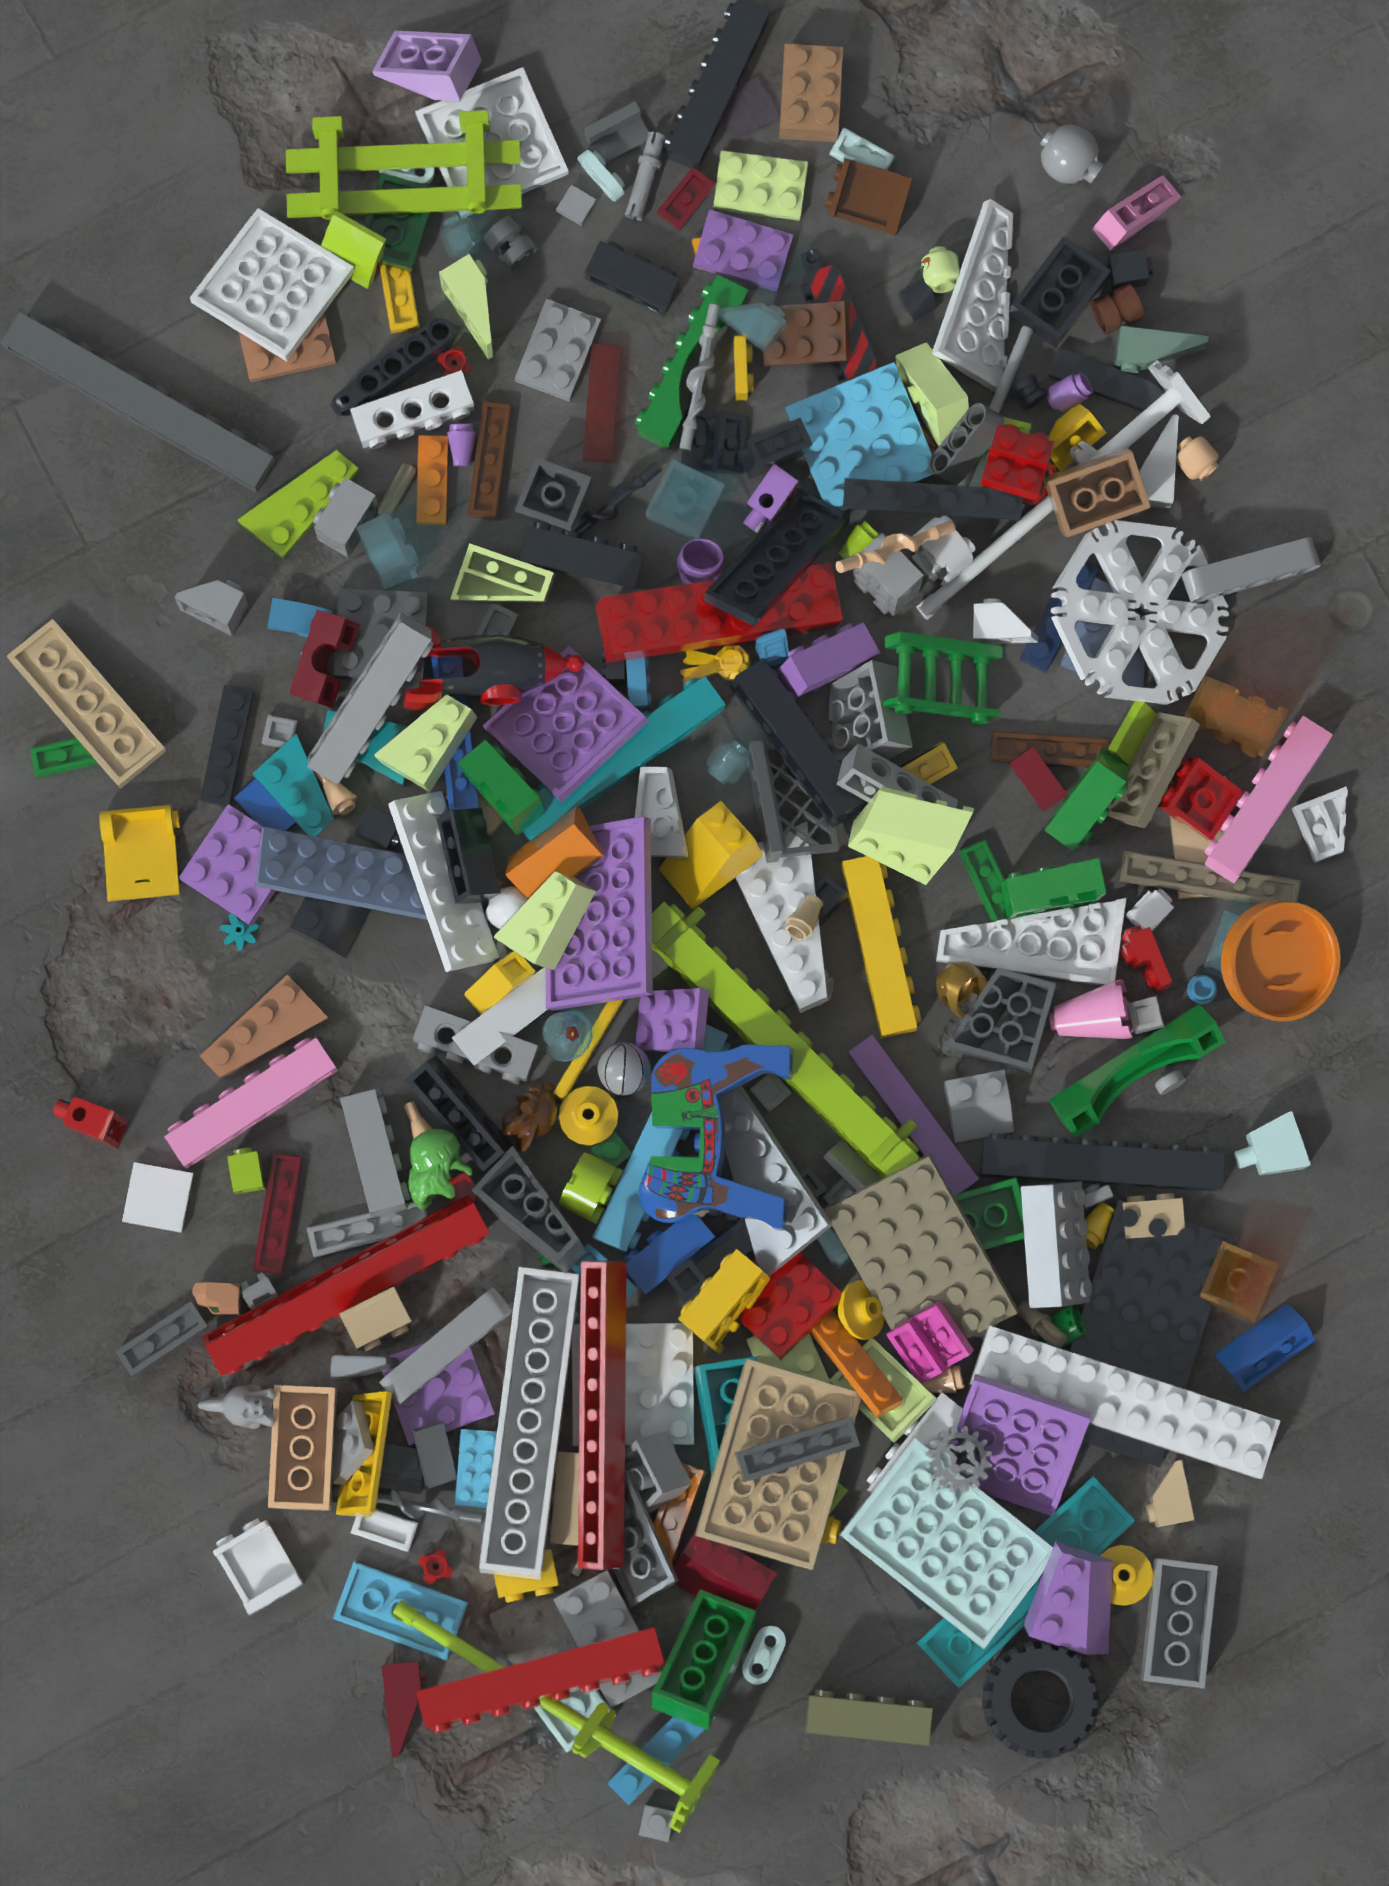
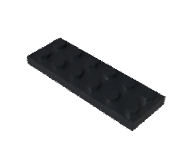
[704,489,850,626]

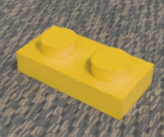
[734,336,753,401]

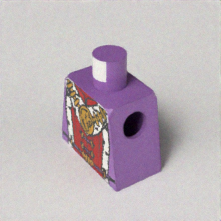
[743,464,802,533]

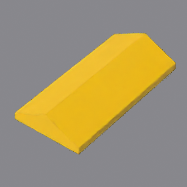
[336,1391,392,1517]

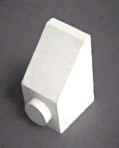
[973,599,1038,644]

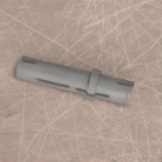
[624,132,667,221]

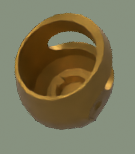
[936,961,988,1018]

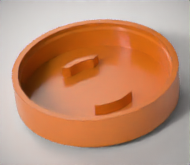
[1221,900,1341,1021]

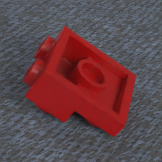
[980,424,1054,501]
[1158,757,1243,841]
[1120,925,1172,994]

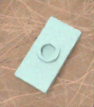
[829,127,895,170]

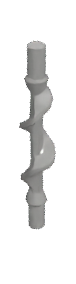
[679,304,721,450]

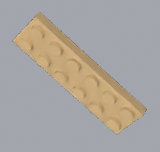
[7,619,166,789]

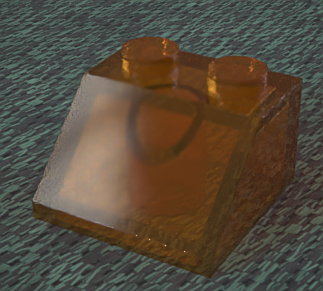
[1199,1241,1279,1325]

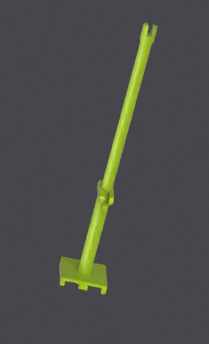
[392,1600,720,1833]

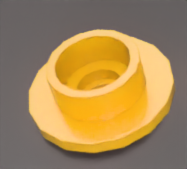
[559,1086,618,1146]
[838,1280,885,1340]
[1100,1545,1153,1606]

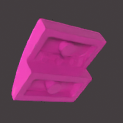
[886,1300,974,1383]

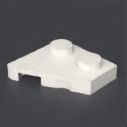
[1292,787,1348,863]

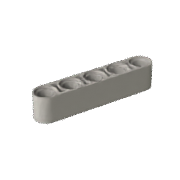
[1181,537,1321,603]
[379,1287,513,1406]

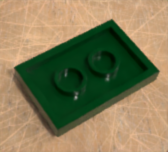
[364,172,434,272]

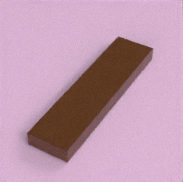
[467,400,512,520]
[990,731,1111,768]

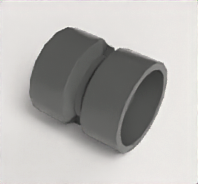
[483,215,538,272]

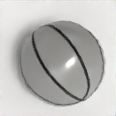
[597,1042,651,1095]

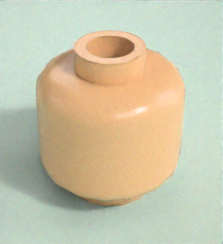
[1176,436,1219,481]

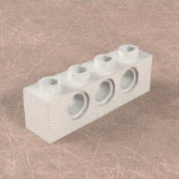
[350,370,474,449]

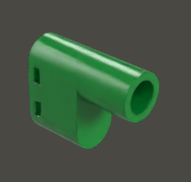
[1039,1305,1086,1349]

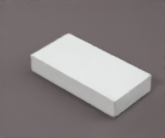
[351,1509,418,1552]

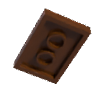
[762,301,850,367]

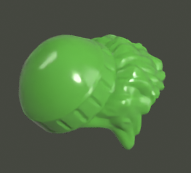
[407,1128,472,1210]

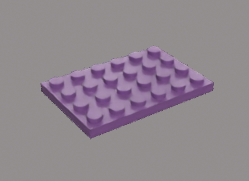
[546,816,653,1011]

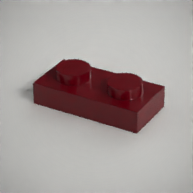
[657,167,716,232]

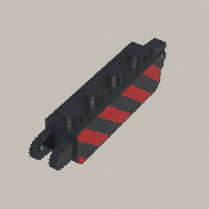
[800,249,878,382]

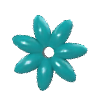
[220,913,259,951]

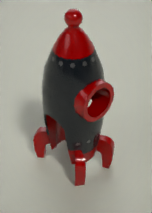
[403,626,584,710]

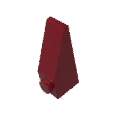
[381,1661,427,1758]

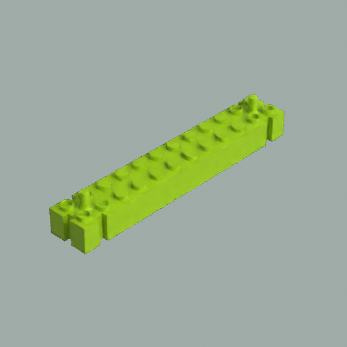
[652,902,920,1178]

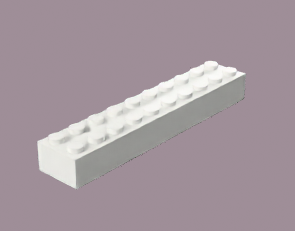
[479,1267,580,1580]
[969,1326,1280,1479]

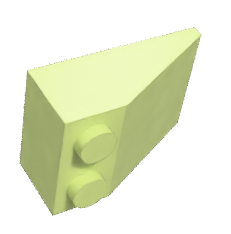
[439,254,493,360]

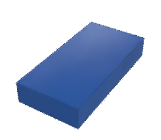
[234,779,296,831]

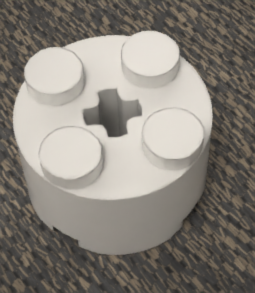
[907,515,975,586]

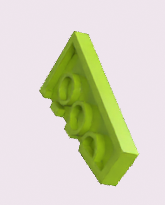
[238,450,359,559]

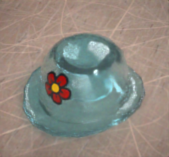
[542,1010,593,1062]

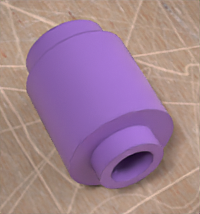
[1047,372,1093,413]

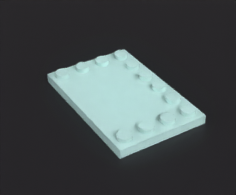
[839,1438,1053,1649]

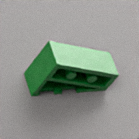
[458,740,545,836]
[1044,747,1130,851]
[1001,858,1106,919]

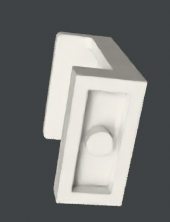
[213,1518,304,1615]

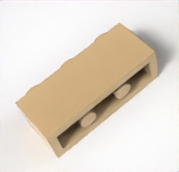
[550,1452,579,1546]

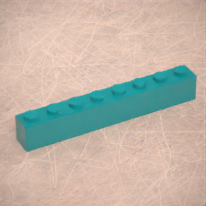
[523,676,726,841]

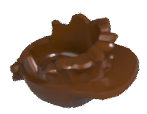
[501,1082,557,1153]

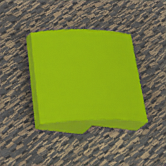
[321,211,386,289]

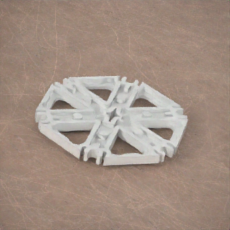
[1051,520,1229,704]

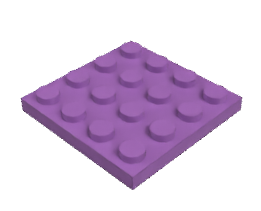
[483,646,648,803]
[950,1374,1091,1516]

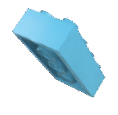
[455,1429,497,1508]

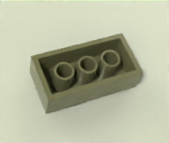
[805,1690,933,1746]

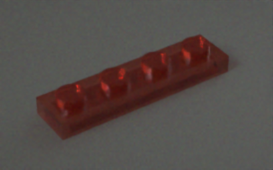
[583,344,621,463]

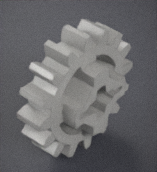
[925,1426,992,1493]

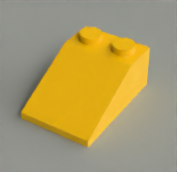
[658,801,763,910]

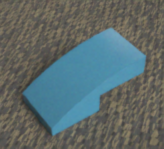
[267,598,332,637]

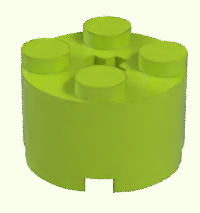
[559,1152,623,1224]

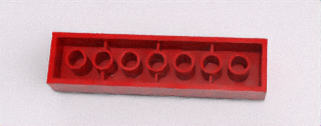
[596,563,843,663]

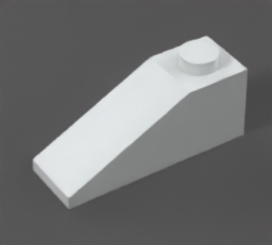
[1139,415,1179,508]

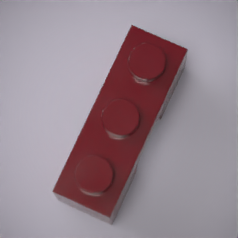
[289,610,361,709]

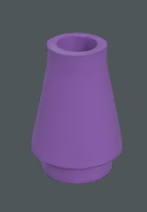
[447,424,476,467]

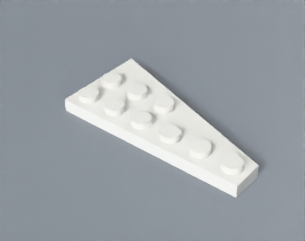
[932,199,1013,393]
[735,822,828,1013]
[936,898,1126,986]

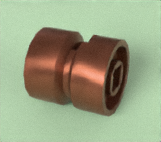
[1091,283,1144,335]

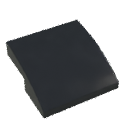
[681,409,748,475]

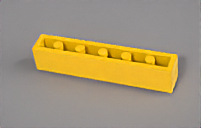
[841,856,921,1039]

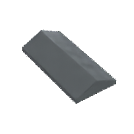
[613,1470,678,1607]

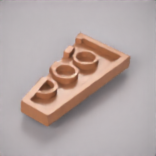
[200,974,329,1079]

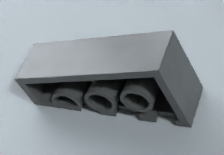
[472,1146,586,1274]

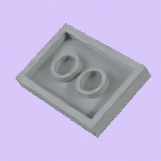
[515,299,601,402]

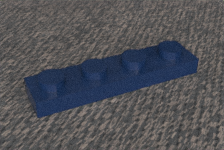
[1019,561,1099,673]

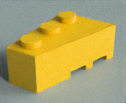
[678,1249,770,1355]

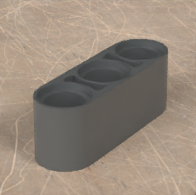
[929,403,1004,484]

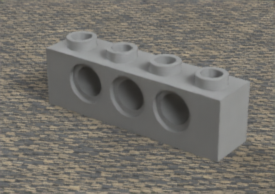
[837,743,958,808]
[413,1006,539,1085]

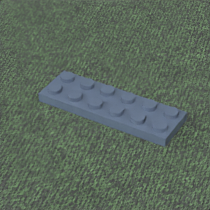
[255,827,428,920]

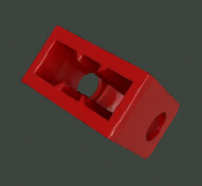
[53,1097,129,1149]

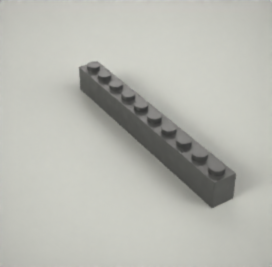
[1,312,275,493]

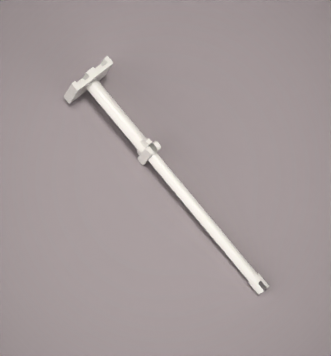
[916,360,1211,620]

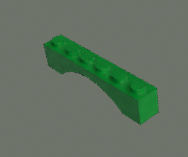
[635,275,749,450]
[1049,1004,1225,1138]

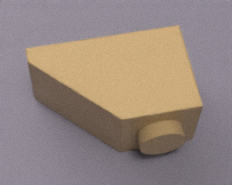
[1146,1460,1194,1528]

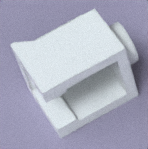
[1125,889,1174,931]

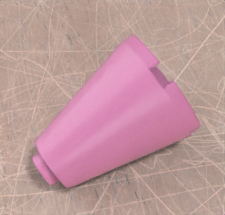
[1049,979,1133,1039]

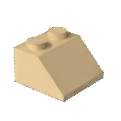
[339,1287,412,1352]

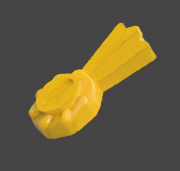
[680,645,751,684]

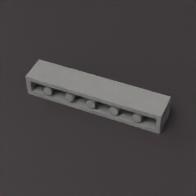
[307,612,433,784]

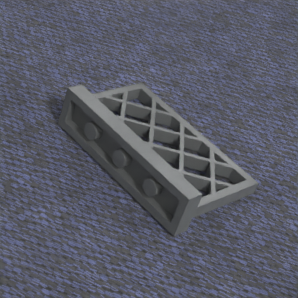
[746,741,839,863]

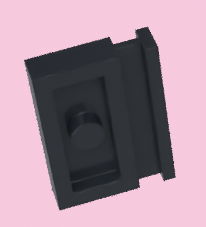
[379,1443,423,1494]

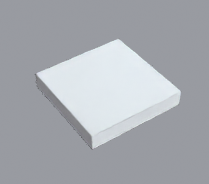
[122,1162,194,1233]

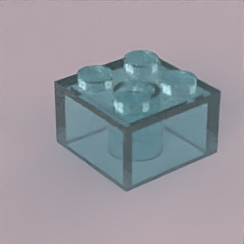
[646,459,725,540]
[356,512,420,590]

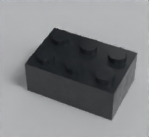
[1009,236,1111,348]

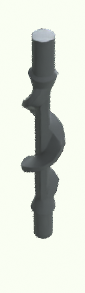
[334,1484,484,1525]

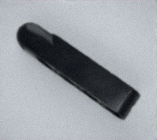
[331,318,454,416]

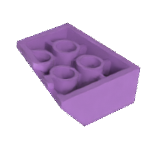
[1023,1542,1113,1655]

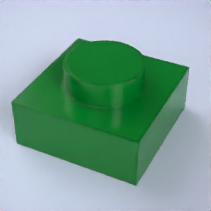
[591,1131,632,1167]

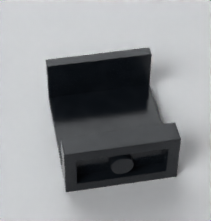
[737,417,813,480]

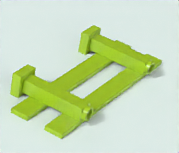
[286,110,522,220]

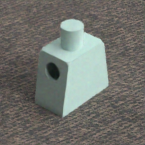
[1234,1111,1311,1176]

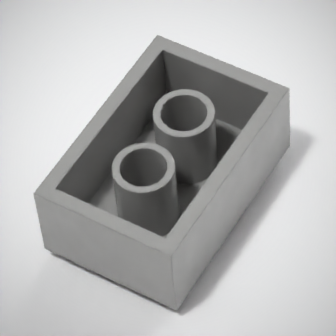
[852,533,923,617]

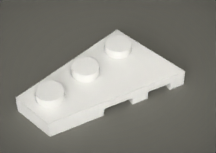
[635,767,689,858]

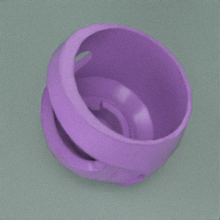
[676,538,725,584]

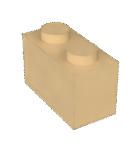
[1122,1193,1185,1239]

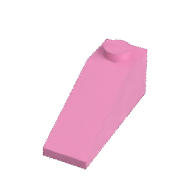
[1093,175,1181,251]

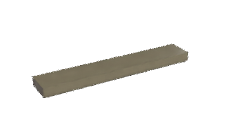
[1119,851,1301,905]

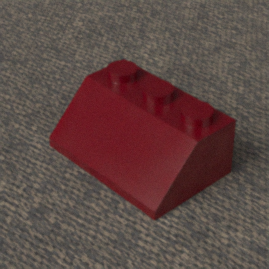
[673,1529,777,1611]

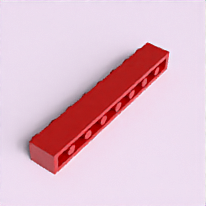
[416,1627,665,1734]

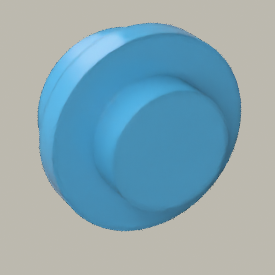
[1187,974,1217,1004]

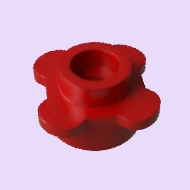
[437,346,471,376]
[418,1549,453,1584]

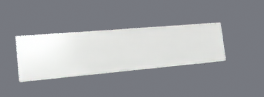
[452,967,548,1066]

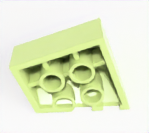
[848,787,974,885]

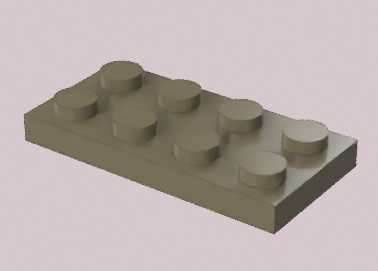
[1106,712,1200,828]

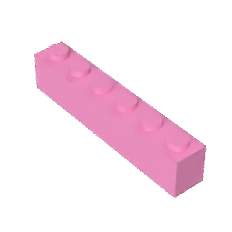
[1205,716,1333,884]
[164,1037,338,1169]

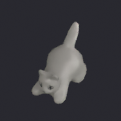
[198,1384,275,1429]

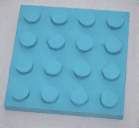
[785,362,933,511]

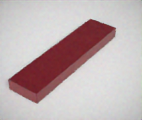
[252,1152,303,1276]

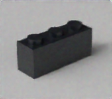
[585,240,680,316]
[437,808,501,904]

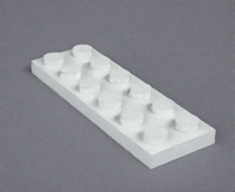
[388,791,499,972]

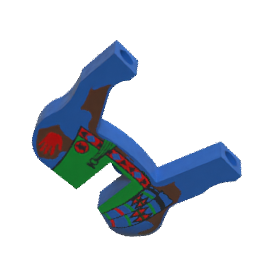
[639,1045,794,1231]

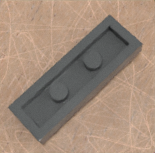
[115,1301,208,1377]

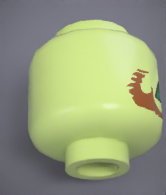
[921,247,960,293]

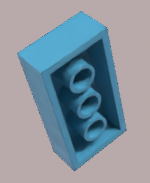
[625,657,651,713]

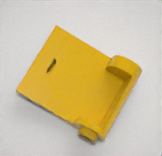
[99,805,180,902]

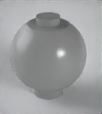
[1040,125,1104,184]

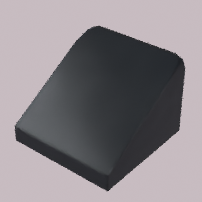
[898,278,939,321]

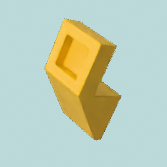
[464,951,536,1015]

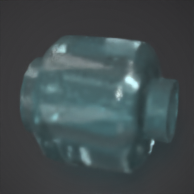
[439,215,482,260]
[706,740,750,785]

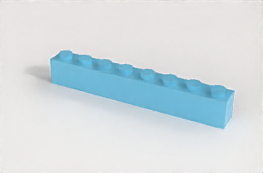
[593,1024,731,1254]

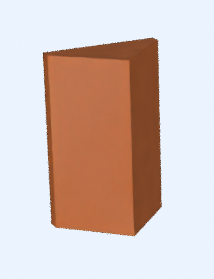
[505,806,604,900]

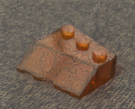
[1184,676,1289,757]

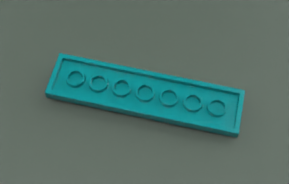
[917,1476,1135,1688]

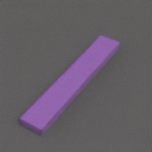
[848,1035,979,1195]

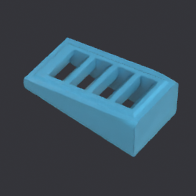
[755,629,789,667]

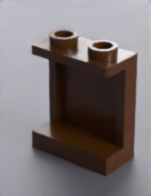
[825,158,913,236]

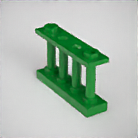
[883,631,1003,724]

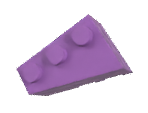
[777,622,880,701]

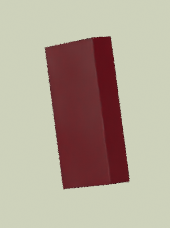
[1008,746,1068,812]

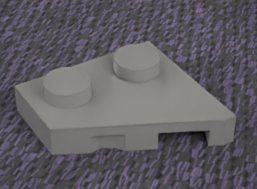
[332,1401,374,1486]

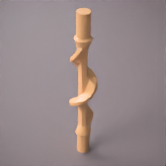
[836,521,955,573]

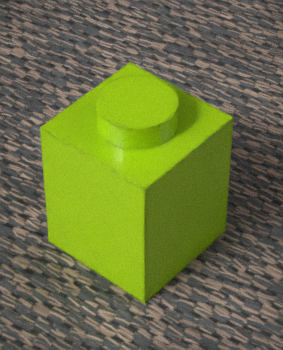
[227,1147,265,1195]

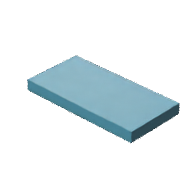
[333,1561,468,1660]

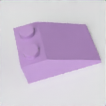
[373,30,482,101]

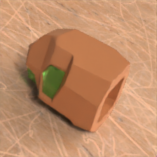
[192,1282,241,1315]

